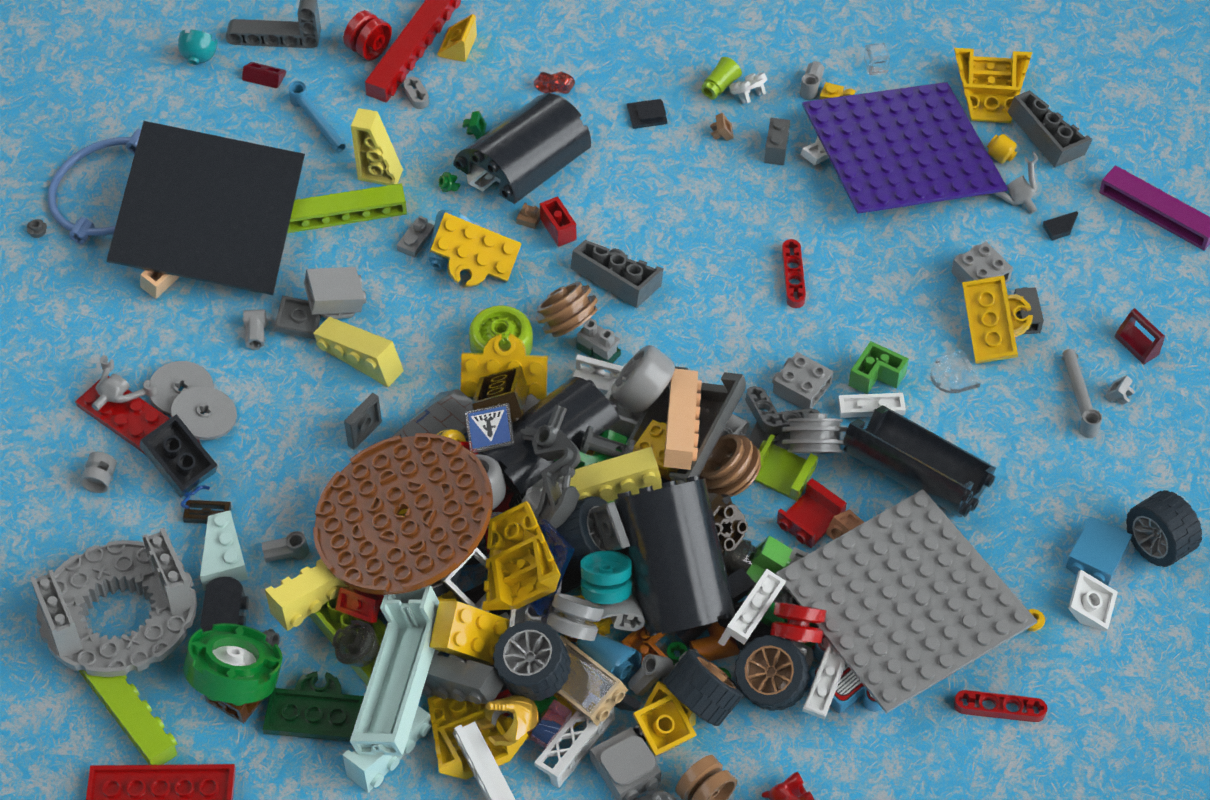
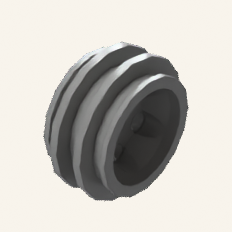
[782,413,847,454]

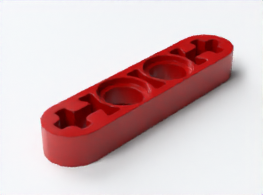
[782,239,806,308]
[954,690,1048,722]

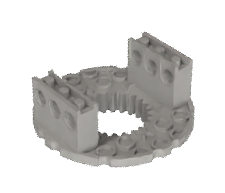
[30,528,197,677]

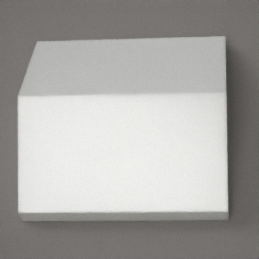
[1068,570,1118,631]

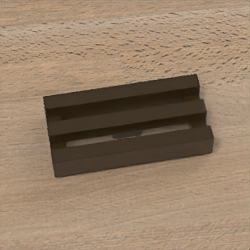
[183,500,231,524]

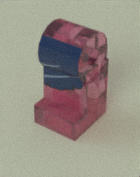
[530,699,572,749]

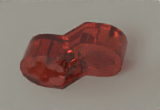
[534,71,575,94]

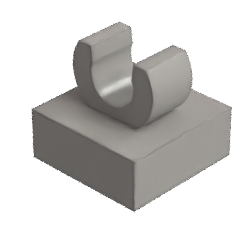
[1105,375,1135,404]

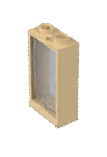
[556,635,628,726]

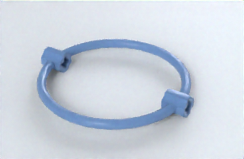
[48,129,141,245]

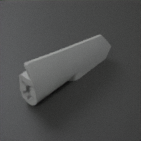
[600,575,645,631]

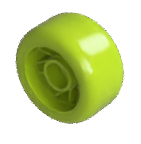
[469,305,533,355]

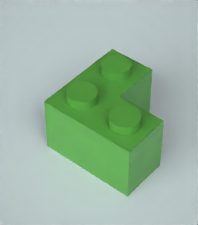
[848,341,909,394]
[743,535,793,596]

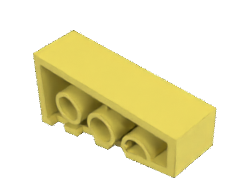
[351,108,403,185]
[313,317,404,388]
[570,447,662,502]
[265,559,348,631]

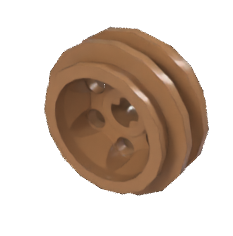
[536,282,598,337]
[699,434,761,497]

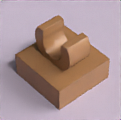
[710,113,734,141]
[516,203,540,229]

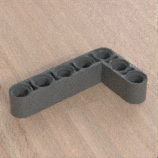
[225,0,321,48]

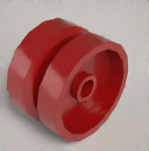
[343,10,392,61]
[770,602,827,643]

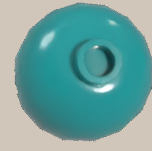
[178,30,218,65]

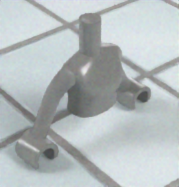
[993,151,1038,214]
[92,355,157,411]

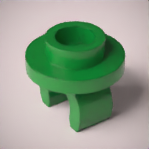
[438,172,461,192]

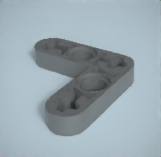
[745,386,820,434]

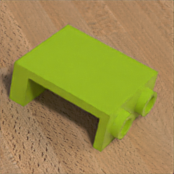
[754,434,818,501]

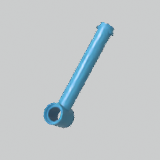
[288,81,346,152]

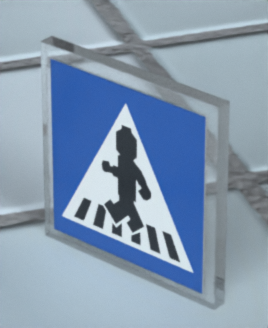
[465,403,515,453]

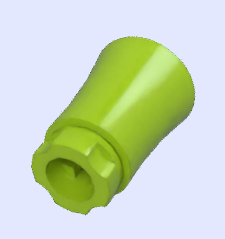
[701,57,742,100]

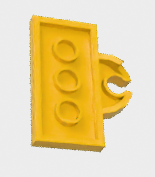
[429,212,522,287]
[962,275,1033,364]
[461,333,548,400]

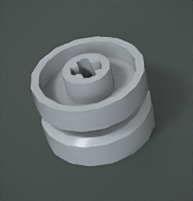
[546,593,605,641]

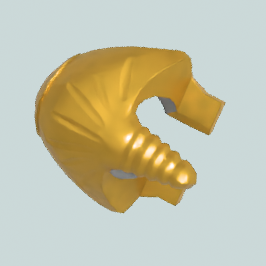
[476,695,539,746]

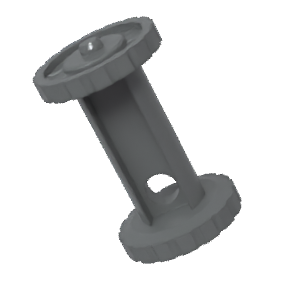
[580,426,635,457]

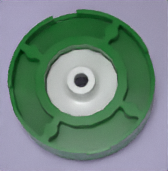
[183,623,283,706]

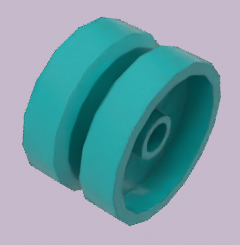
[581,551,632,604]

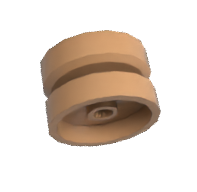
[675,755,737,800]

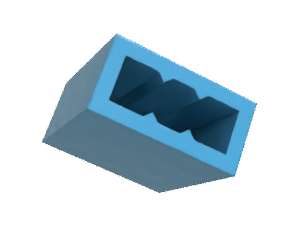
[1066,516,1132,586]

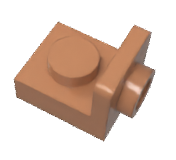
[826,509,864,540]

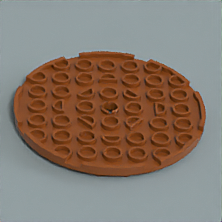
[313,433,493,595]

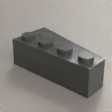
[1008,90,1093,167]
[571,240,664,308]
[422,650,504,704]

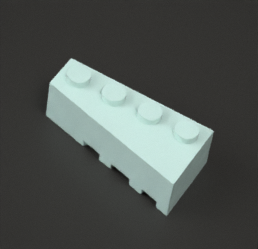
[343,706,432,793]

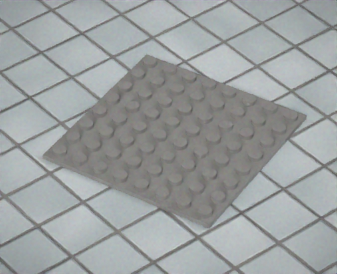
[776,489,1037,714]

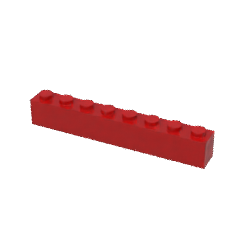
[365,0,461,103]

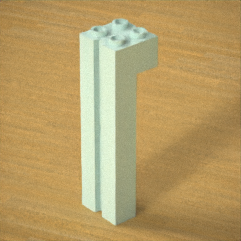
[350,585,439,756]

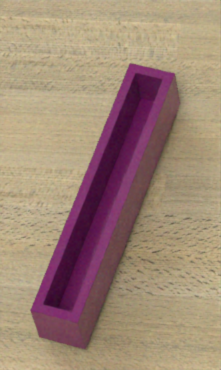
[1099,165,1210,251]

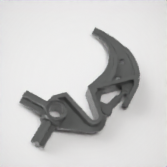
[520,405,581,534]

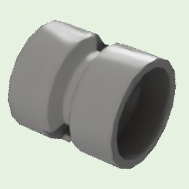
[80,451,117,493]

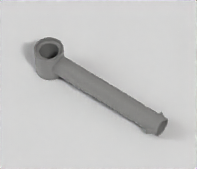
[1062,349,1102,438]

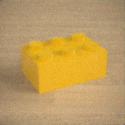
[429,601,510,665]

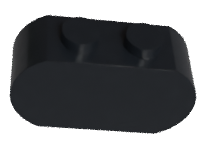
[200,577,249,632]

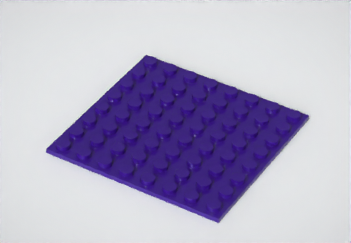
[802,82,1008,214]

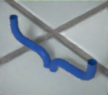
[181,485,210,509]

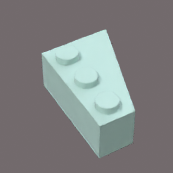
[200,510,248,591]

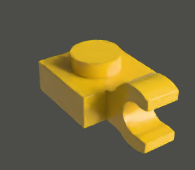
[819,82,856,100]

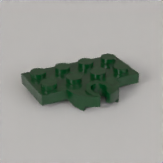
[263,671,364,742]

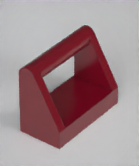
[1115,308,1165,365]

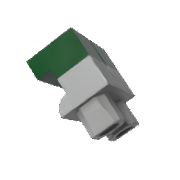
[576,318,621,364]

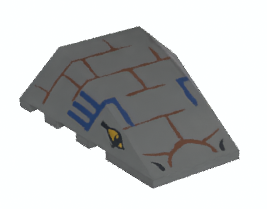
[392,389,475,442]

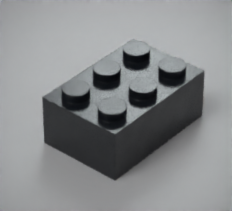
[140,414,218,498]

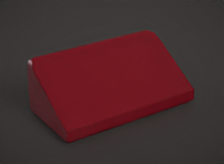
[242,62,286,88]

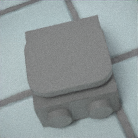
[304,267,366,319]
[590,727,661,800]

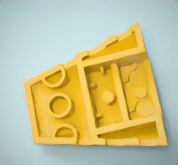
[954,48,1032,123]
[482,501,561,611]
[428,696,528,780]

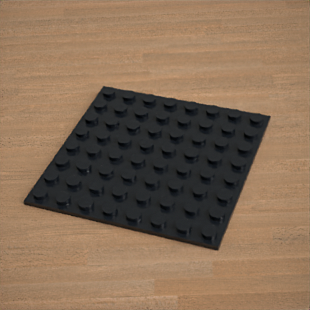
[106,121,305,295]

